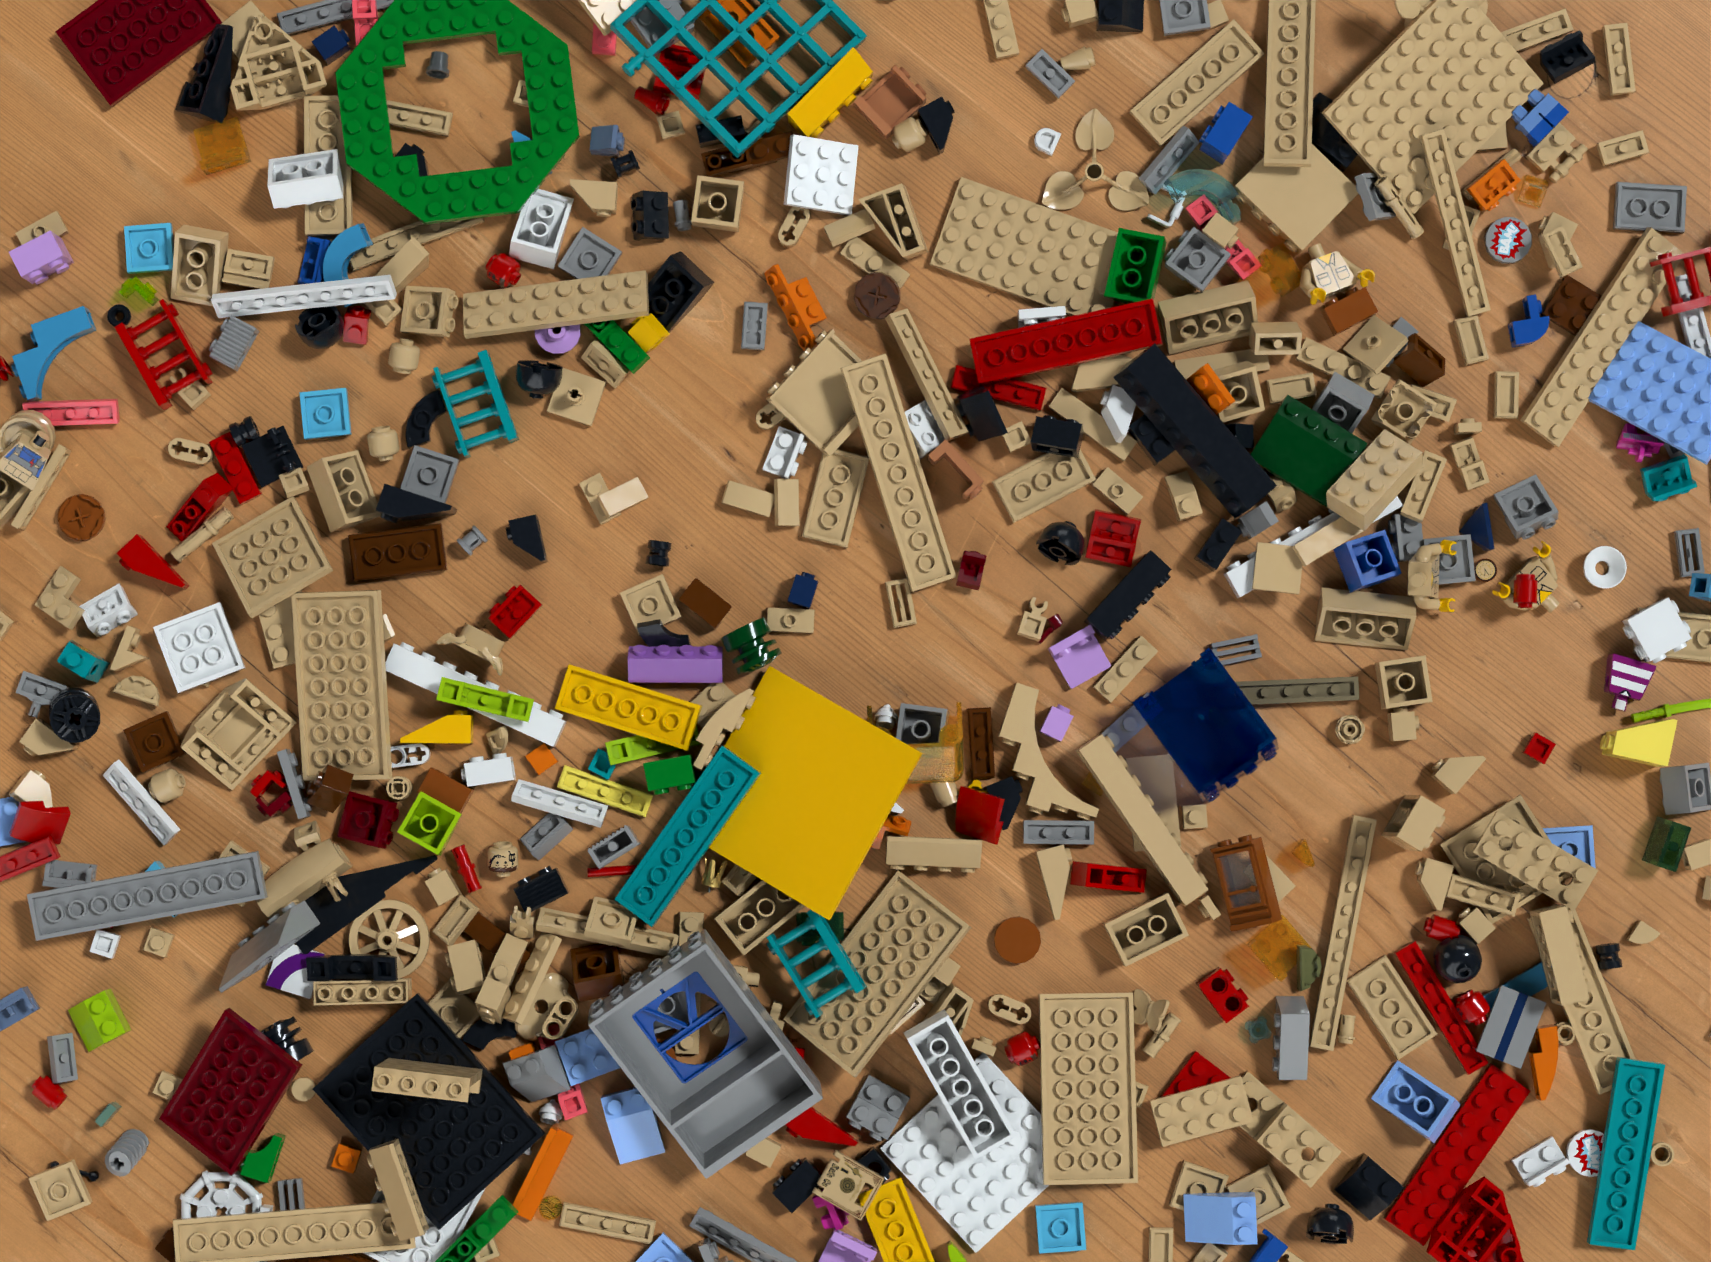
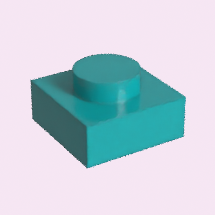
[588,748,617,780]

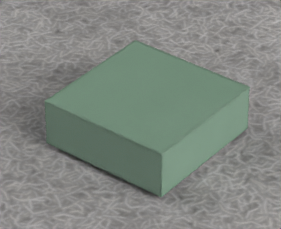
[95,1101,122,1127]

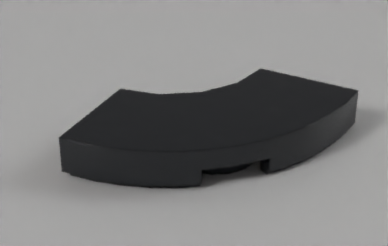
[406,389,446,448]
[637,619,691,647]
[462,1019,517,1050]

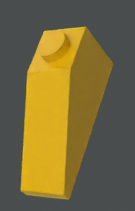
[400,710,474,744]

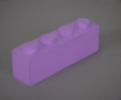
[628,645,723,683]

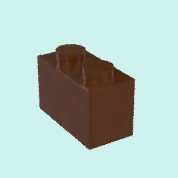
[306,764,354,813]

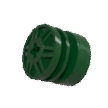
[721,617,782,675]

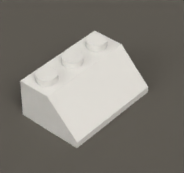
[267,149,343,209]

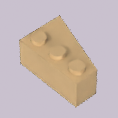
[858,183,928,260]
[922,983,974,1037]

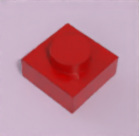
[1522,732,1556,764]

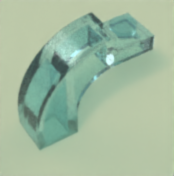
[1164,169,1241,225]

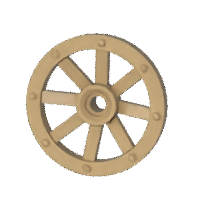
[349,900,430,979]

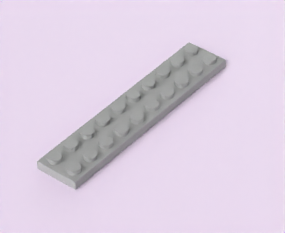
[27,851,268,941]

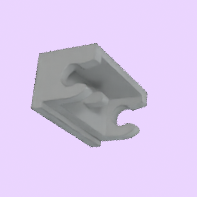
[42,860,97,888]

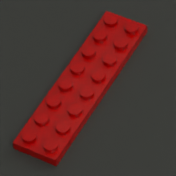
[970,298,1163,385]
[1384,1063,1531,1246]

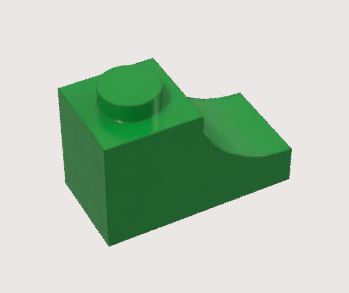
[240,1133,286,1183]

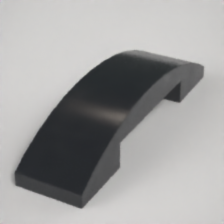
[306,954,398,981]

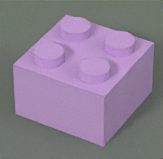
[9,230,74,284]

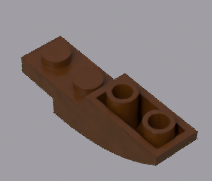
[701,131,793,177]

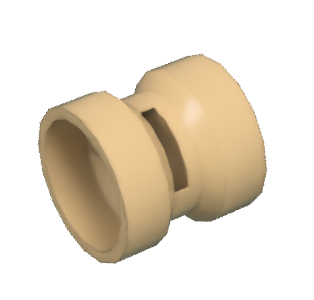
[386,776,413,800]

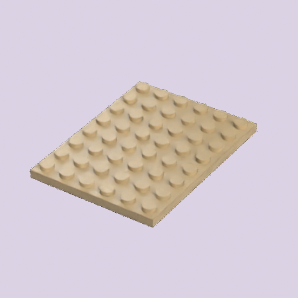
[1322,0,1544,214]

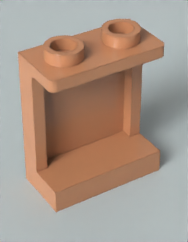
[854,65,927,140]
[927,439,984,500]

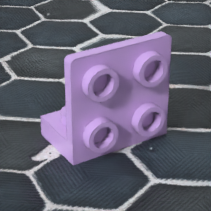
[1048,624,1111,689]
[818,1228,877,1262]

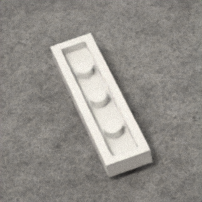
[103,760,181,845]
[511,779,608,828]

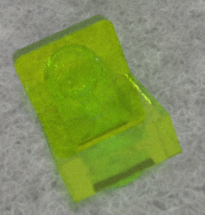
[119,276,159,306]

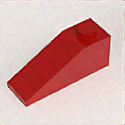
[116,534,189,589]
[1070,861,1147,893]
[785,1106,858,1146]

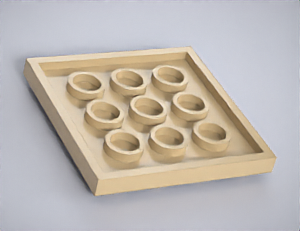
[212,497,333,618]
[1440,795,1571,924]

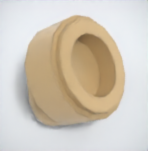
[709,1013,729,1037]

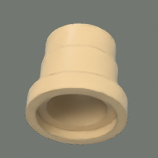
[1650,1142,1674,1166]

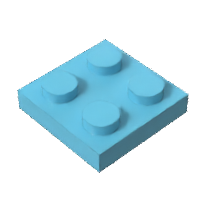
[124,223,174,274]
[299,388,352,440]
[1035,1201,1086,1254]

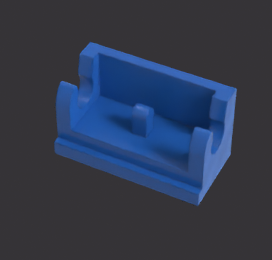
[298,236,331,284]
[1249,1229,1288,1262]

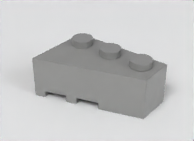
[1272,996,1310,1080]

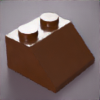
[570,943,625,1002]

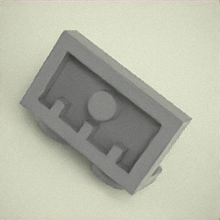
[1388,514,1424,562]

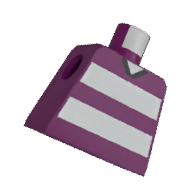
[1604,653,1656,712]

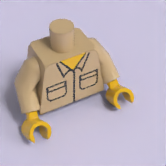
[1300,243,1375,305]
[1408,540,1457,612]
[1492,541,1560,613]

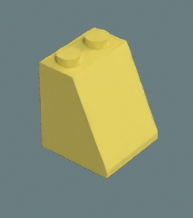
[1600,719,1678,767]

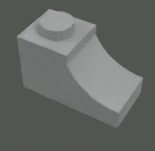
[1237,501,1279,539]

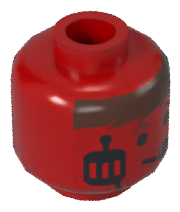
[486,253,521,288]
[1455,989,1490,1026]
[1004,1031,1040,1066]

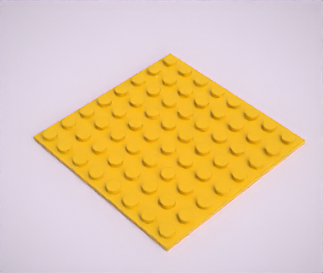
[709,666,923,920]

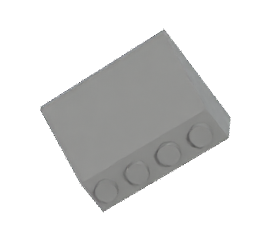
[219,900,321,993]

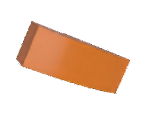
[1528,1024,1558,1101]

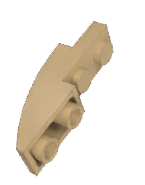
[693,688,756,770]

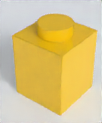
[628,313,670,353]

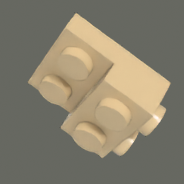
[400,286,458,337]

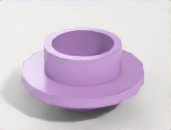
[535,324,581,354]

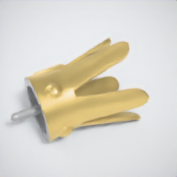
[702,856,728,893]

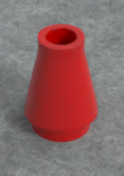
[634,86,670,115]

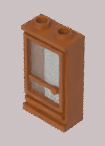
[1210,834,1282,932]

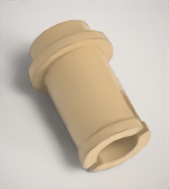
[1337,1014,1356,1044]

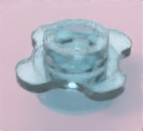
[1245,1016,1272,1043]

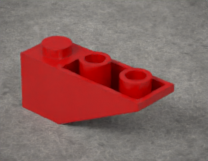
[166,473,234,542]

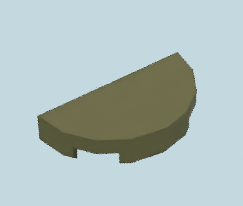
[1297,944,1322,991]

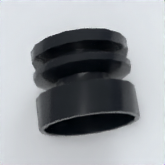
[49,687,100,743]
[261,1017,314,1061]

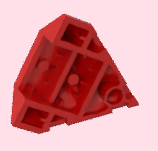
[1426,1177,1524,1262]

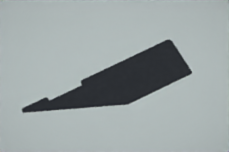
[296,855,437,954]

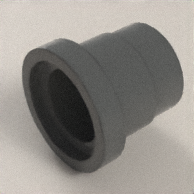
[426,51,450,79]

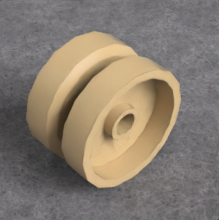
[0,410,56,453]

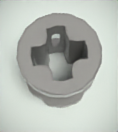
[457,525,488,556]

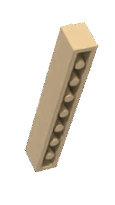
[1075,734,1208,906]

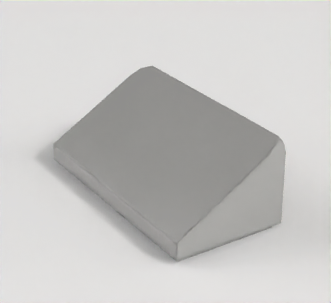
[520,813,573,860]

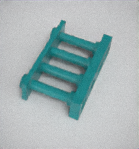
[432,350,519,458]
[766,910,867,1018]

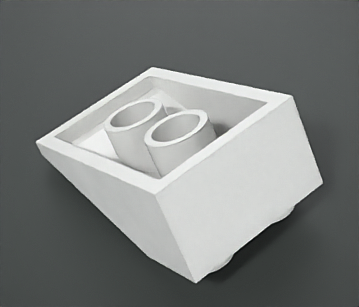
[509,189,574,269]

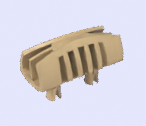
[256,839,353,919]

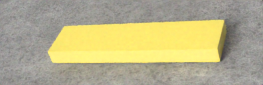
[557,765,653,817]

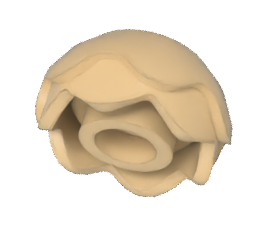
[1335,715,1365,744]

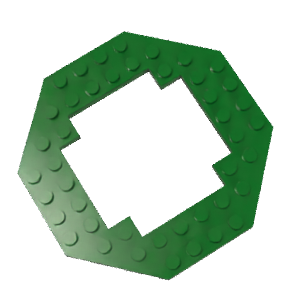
[335,0,580,224]

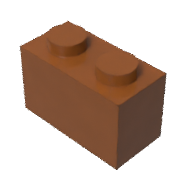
[1321,287,1378,336]
[417,767,474,814]

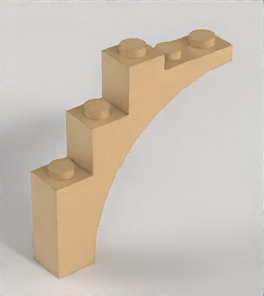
[998,683,1099,821]

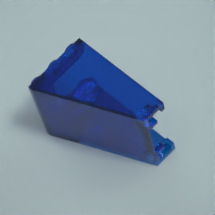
[1133,648,1279,803]

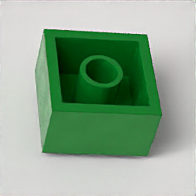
[643,755,697,795]

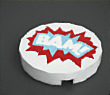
[1566,1129,1604,1177]

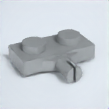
[15,671,69,718]

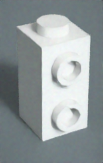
[461,753,516,787]

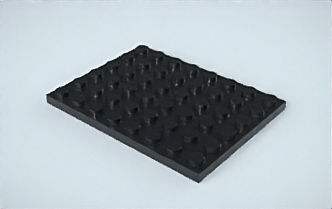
[313,993,545,1230]

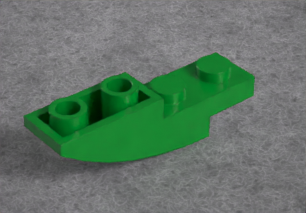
[584,320,650,374]
[435,1195,519,1262]

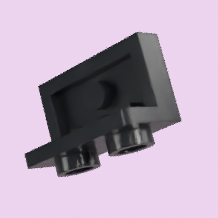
[1540,30,1595,84]
[631,190,669,240]

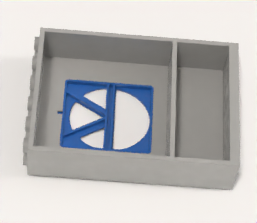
[588,929,823,1179]

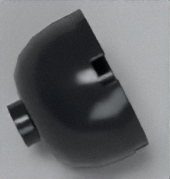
[295,306,344,349]
[516,360,563,399]
[1036,521,1084,565]
[1433,935,1482,984]
[1306,1204,1354,1244]

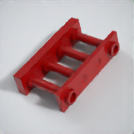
[1650,247,1711,317]
[114,299,213,410]

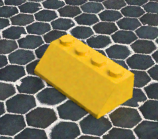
[787,47,873,138]

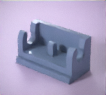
[0,986,40,1032]

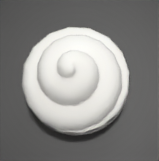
[874,704,898,729]
[539,1099,563,1125]

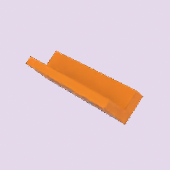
[512,1125,574,1221]

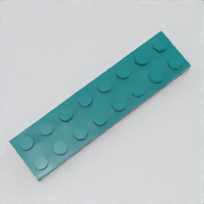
[614,746,761,927]
[1587,1057,1665,1250]

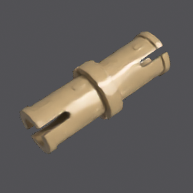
[1142,1012,1181,1059]

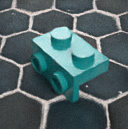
[1640,454,1697,502]

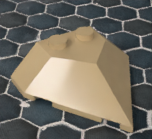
[230,9,327,111]

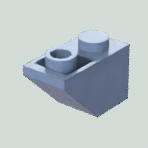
[589,125,625,157]

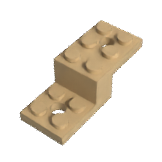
[1472,811,1599,911]
[1240,1071,1341,1188]

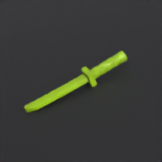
[1631,699,1711,723]

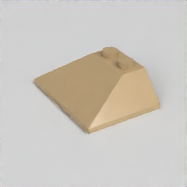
[180,678,297,790]

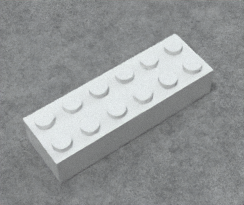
[903,1009,1016,1160]

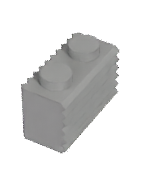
[209,315,259,372]
[588,825,641,869]

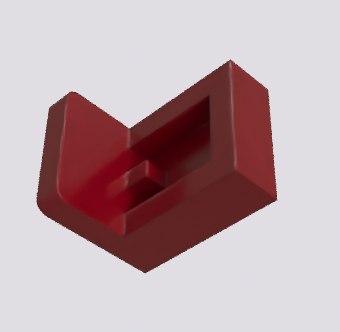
[956,551,987,591]
[255,791,293,817]

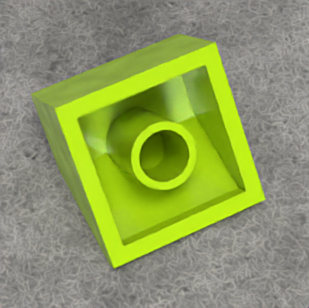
[397,791,462,856]
[68,989,131,1052]

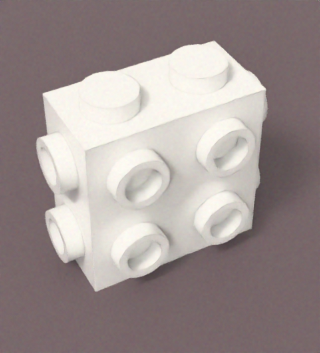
[1622,597,1692,663]

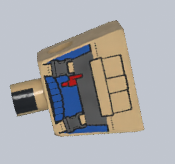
[0,431,51,491]

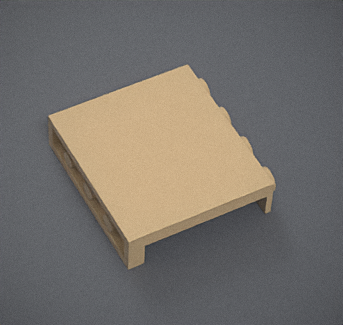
[1233,144,1358,254]
[766,329,862,456]
[371,1058,483,1102]

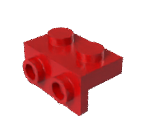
[488,585,542,639]

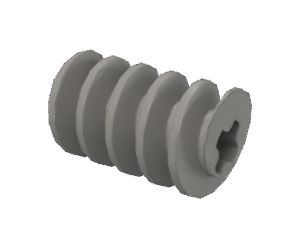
[105,1129,149,1177]

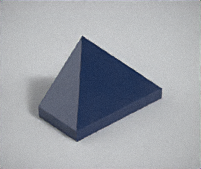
[1459,503,1494,551]

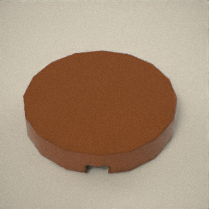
[57,494,106,541]
[994,916,1041,964]

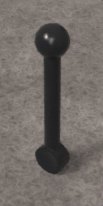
[50,1161,99,1181]

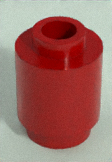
[1513,574,1538,608]
[1423,914,1460,942]
[31,1075,68,1110]

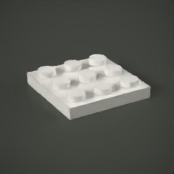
[784,134,858,216]
[153,602,245,693]

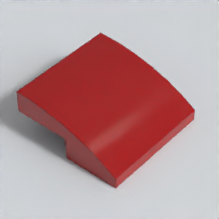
[654,44,709,100]
[1085,509,1141,567]
[955,786,1005,845]
[10,801,71,844]

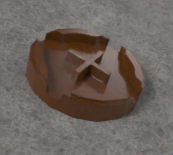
[854,272,901,319]

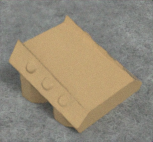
[1371,379,1438,444]

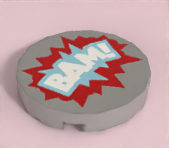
[1484,217,1532,264]

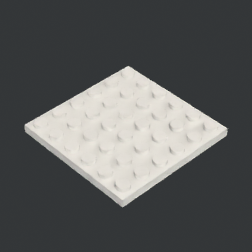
[880,1052,1049,1253]

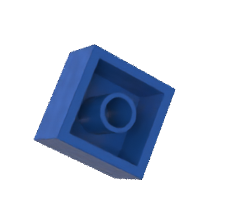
[1199,102,1253,164]
[1333,530,1402,593]

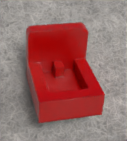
[343,306,371,345]
[250,769,288,798]

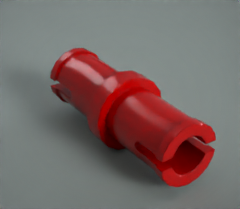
[451,844,482,893]

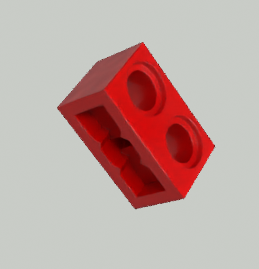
[1196,967,1249,1023]

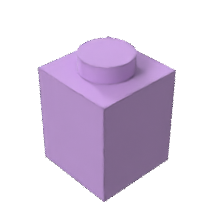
[1039,704,1074,742]

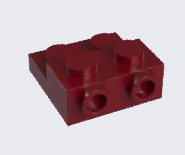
[337,791,399,849]

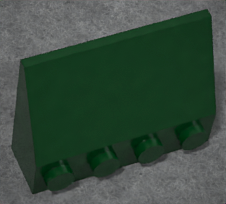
[1250,395,1368,507]

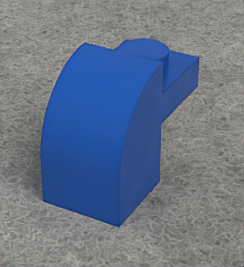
[1508,294,1549,348]

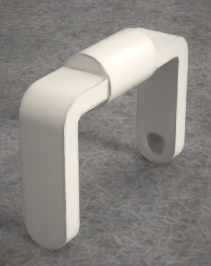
[1147,184,1185,228]

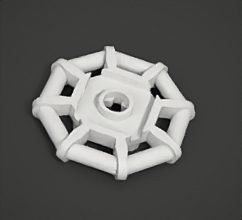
[180,1170,263,1218]

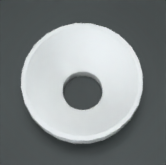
[1583,546,1627,589]

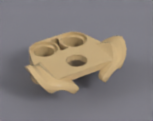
[436,623,505,675]
[515,973,578,1041]

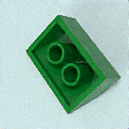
[1104,228,1167,304]

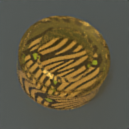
[539,1195,563,1220]

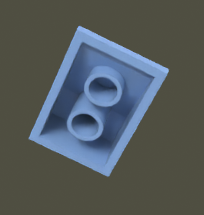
[1371,1060,1460,1143]
[600,1087,666,1164]
[1183,1192,1258,1245]

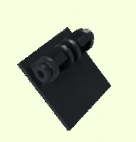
[242,426,303,488]

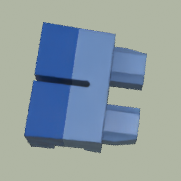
[1511,89,1569,147]

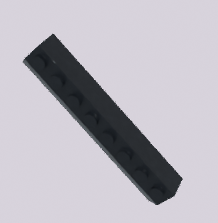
[1113,343,1277,519]

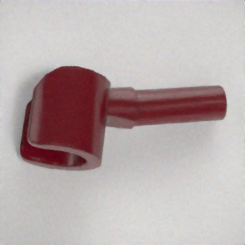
[1039,614,1063,644]

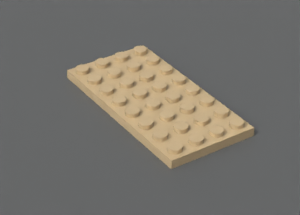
[930,177,1118,316]
[291,590,392,780]
[783,870,972,1078]
[1038,992,1138,1185]

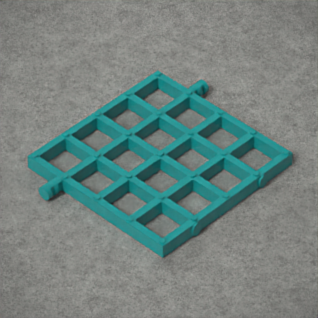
[610,0,867,158]

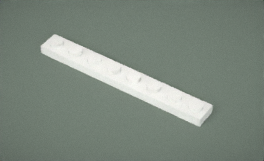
[211,275,397,318]

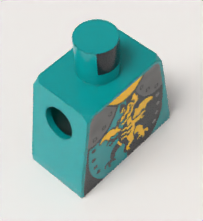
[57,640,110,683]

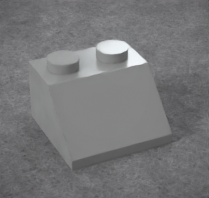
[1312,372,1375,433]
[1660,763,1711,815]
[503,1045,570,1102]

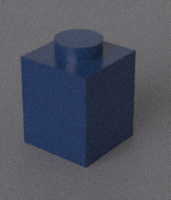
[312,25,351,65]
[788,572,819,609]

